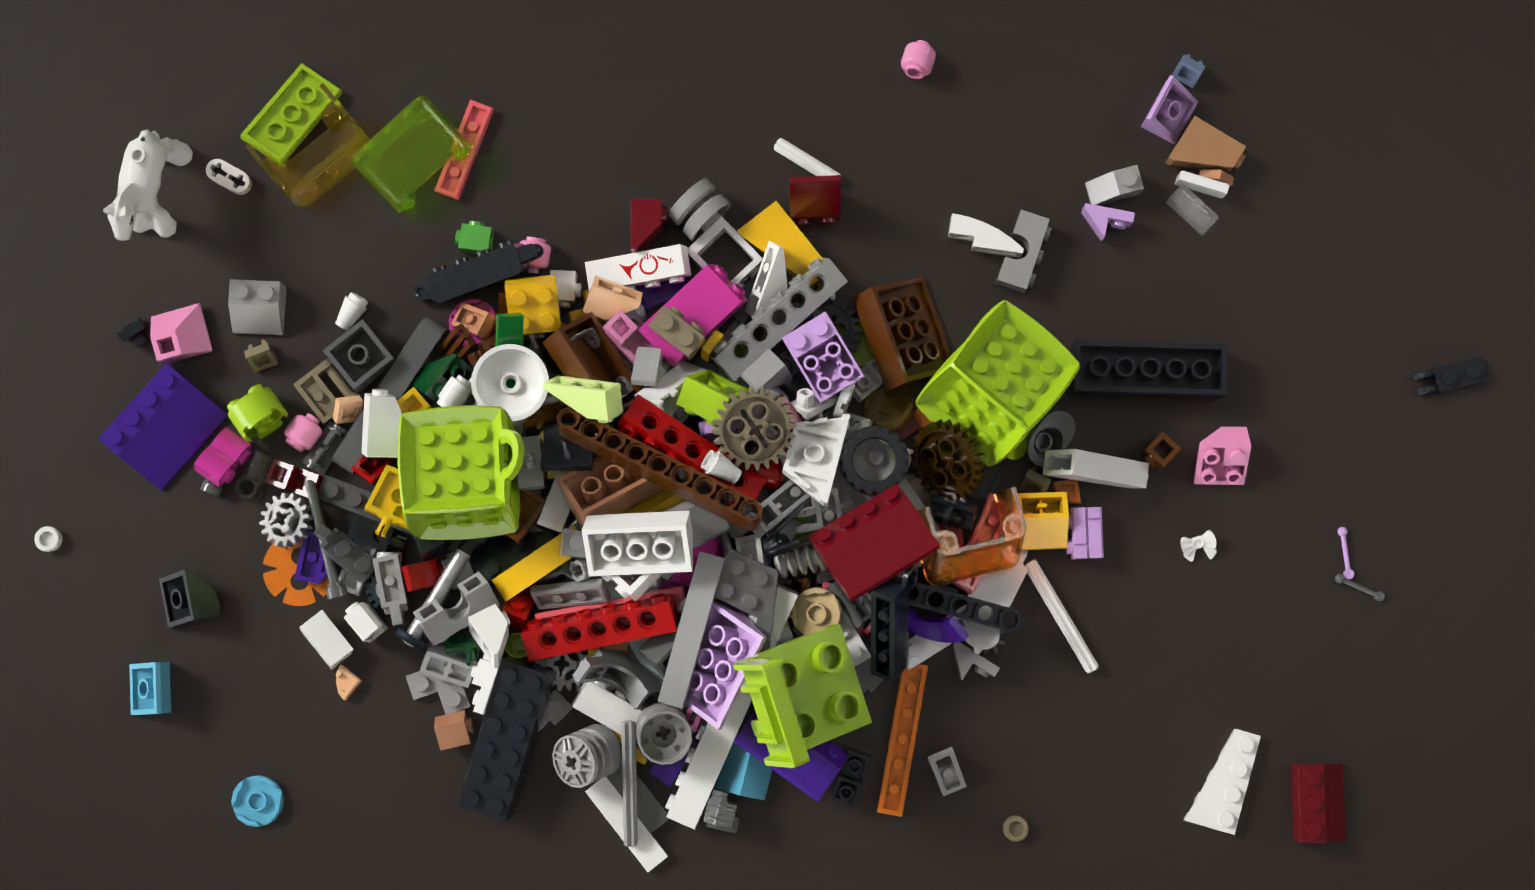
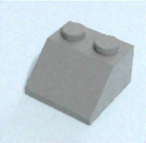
[228,279,286,336]

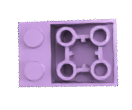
[782,312,865,403]

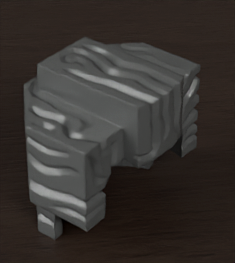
[703,788,740,833]

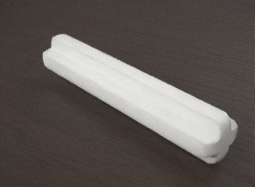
[774,138,841,177]

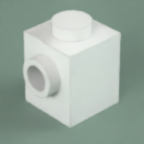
[550,270,582,308]

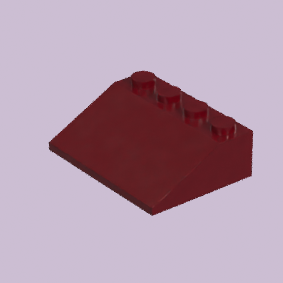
[808,484,941,602]

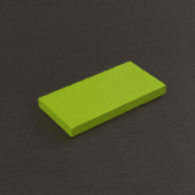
[240,63,342,166]

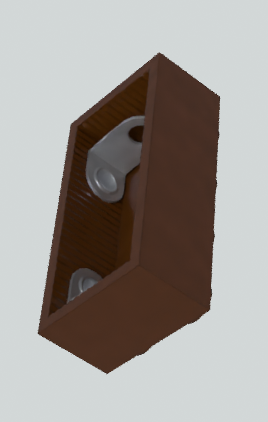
[542,312,643,424]

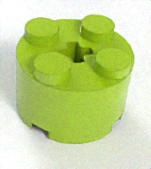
[227,384,288,442]

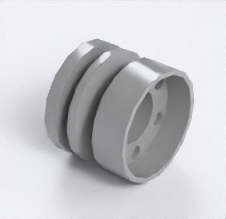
[636,702,692,765]
[552,724,622,788]

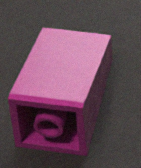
[638,264,748,367]

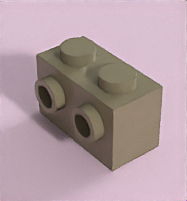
[648,306,706,360]

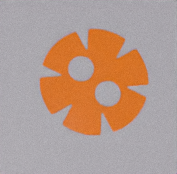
[263,534,329,606]

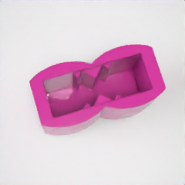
[194,427,252,487]

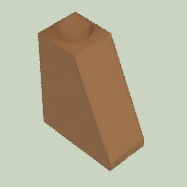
[1165,116,1246,173]

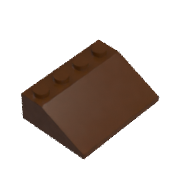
[852,277,952,391]

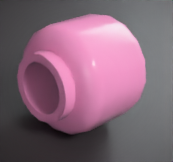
[901,40,936,79]
[520,236,551,274]
[284,413,322,452]

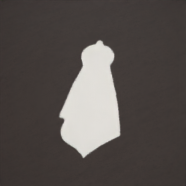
[964,522,1028,654]

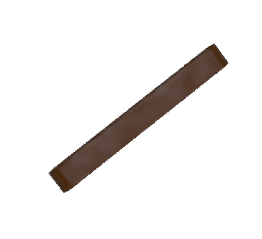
[557,408,762,531]

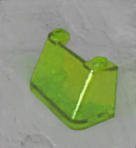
[351,95,473,213]

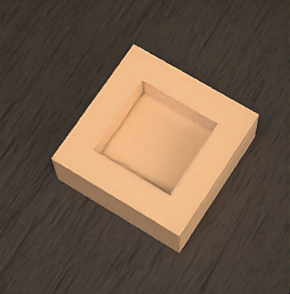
[333,395,363,424]

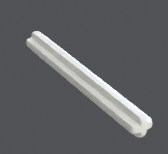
[1025,560,1099,673]

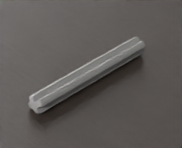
[621,720,638,847]

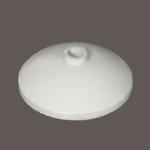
[471,344,549,421]

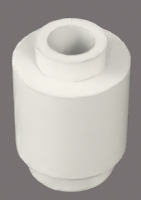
[437,375,472,407]

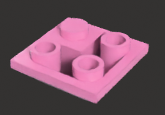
[150,303,213,365]
[1193,427,1251,485]

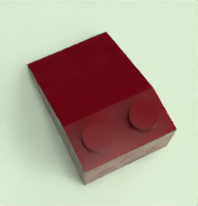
[789,175,841,226]

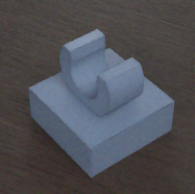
[1172,54,1205,88]

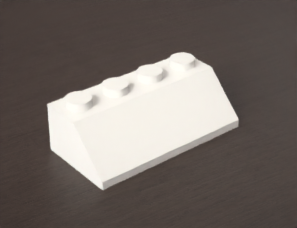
[582,511,693,576]

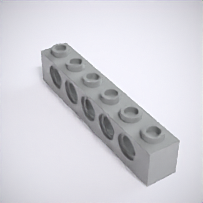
[710,257,848,381]

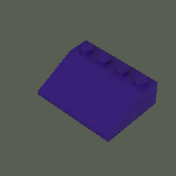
[98,363,228,491]

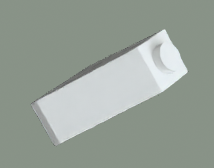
[361,389,402,458]

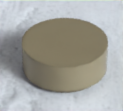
[1003,815,1029,842]

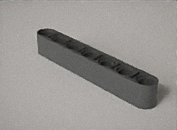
[332,316,448,475]

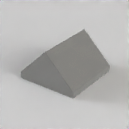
[663,491,730,549]

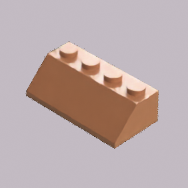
[556,446,665,528]

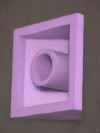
[1141,76,1198,144]

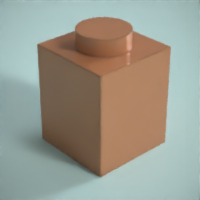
[434,710,475,751]

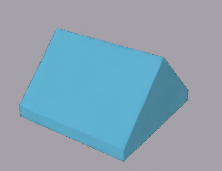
[129,662,171,715]
[715,742,772,800]

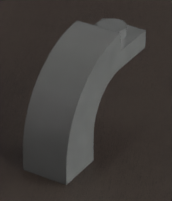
[572,649,662,710]

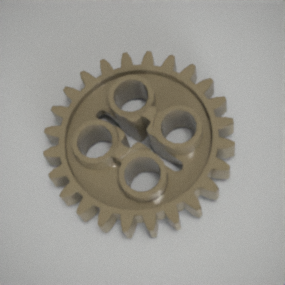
[712,386,797,471]

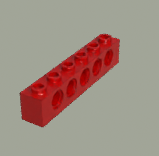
[616,394,767,505]
[521,593,680,662]

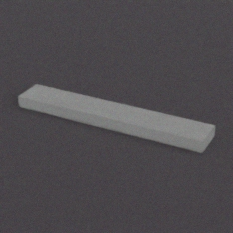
[658,551,726,709]

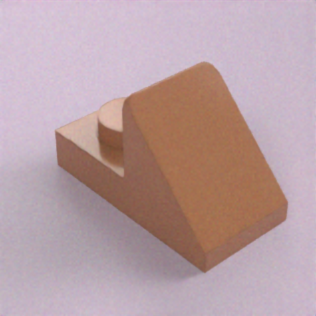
[451,302,496,341]

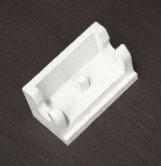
[299,610,354,670]

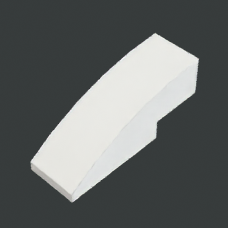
[948,213,1024,258]

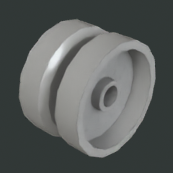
[667,178,731,242]

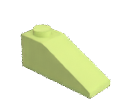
[542,375,623,423]

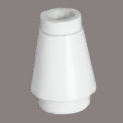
[335,292,368,331]
[701,450,742,484]

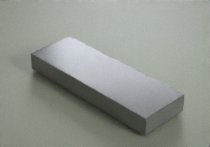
[530,578,611,610]

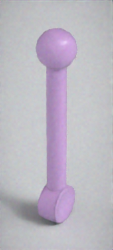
[1338,527,1354,579]

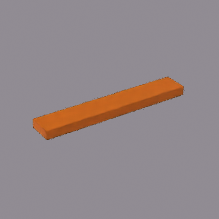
[877,664,928,817]

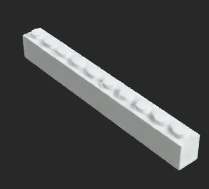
[665,584,798,830]

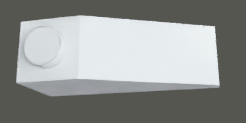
[745,241,788,324]

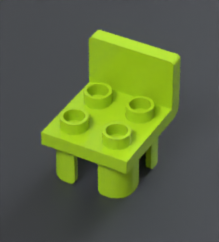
[733,624,872,768]

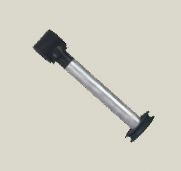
[393,537,489,652]

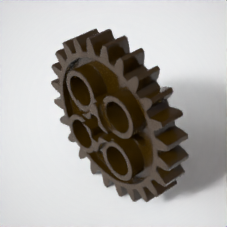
[910,419,987,500]

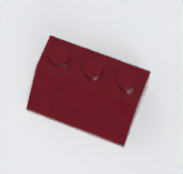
[1291,763,1346,843]

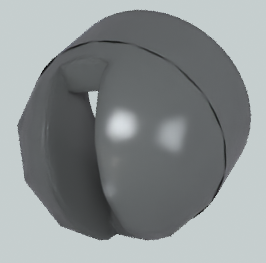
[200,479,223,497]

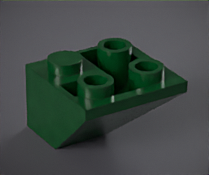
[412,353,474,407]

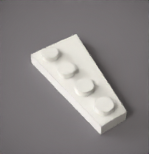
[1183,729,1261,835]

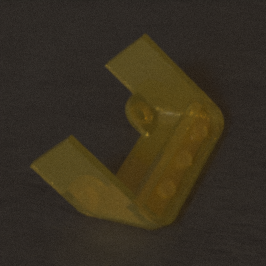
[245,83,374,208]

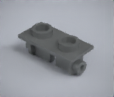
[303,420,348,476]

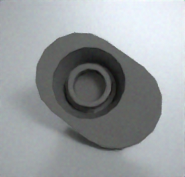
[1026,411,1076,467]

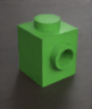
[455,221,495,254]

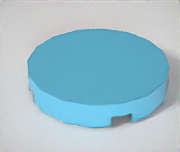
[231,775,284,827]

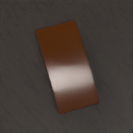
[524,404,571,429]

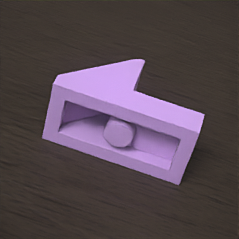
[1081,203,1135,241]

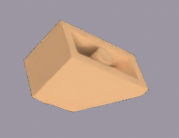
[583,275,643,320]

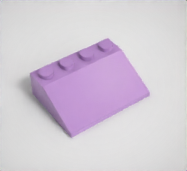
[685,601,766,730]

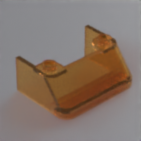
[917,486,1026,586]

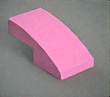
[602,310,654,365]

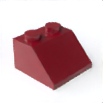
[631,199,668,253]

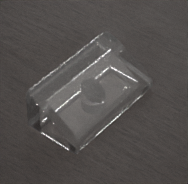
[1167,184,1219,235]

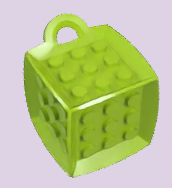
[915,300,1081,467]
[398,405,524,540]

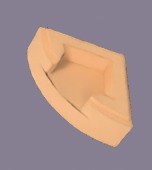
[336,665,362,700]

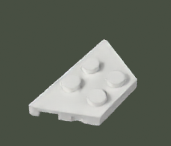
[782,414,850,507]

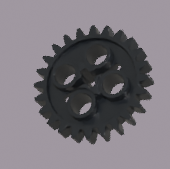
[782,295,862,364]

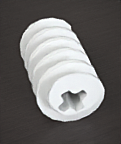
[774,545,827,579]

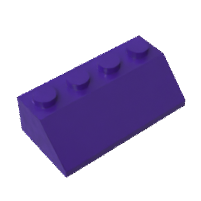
[733,711,849,802]

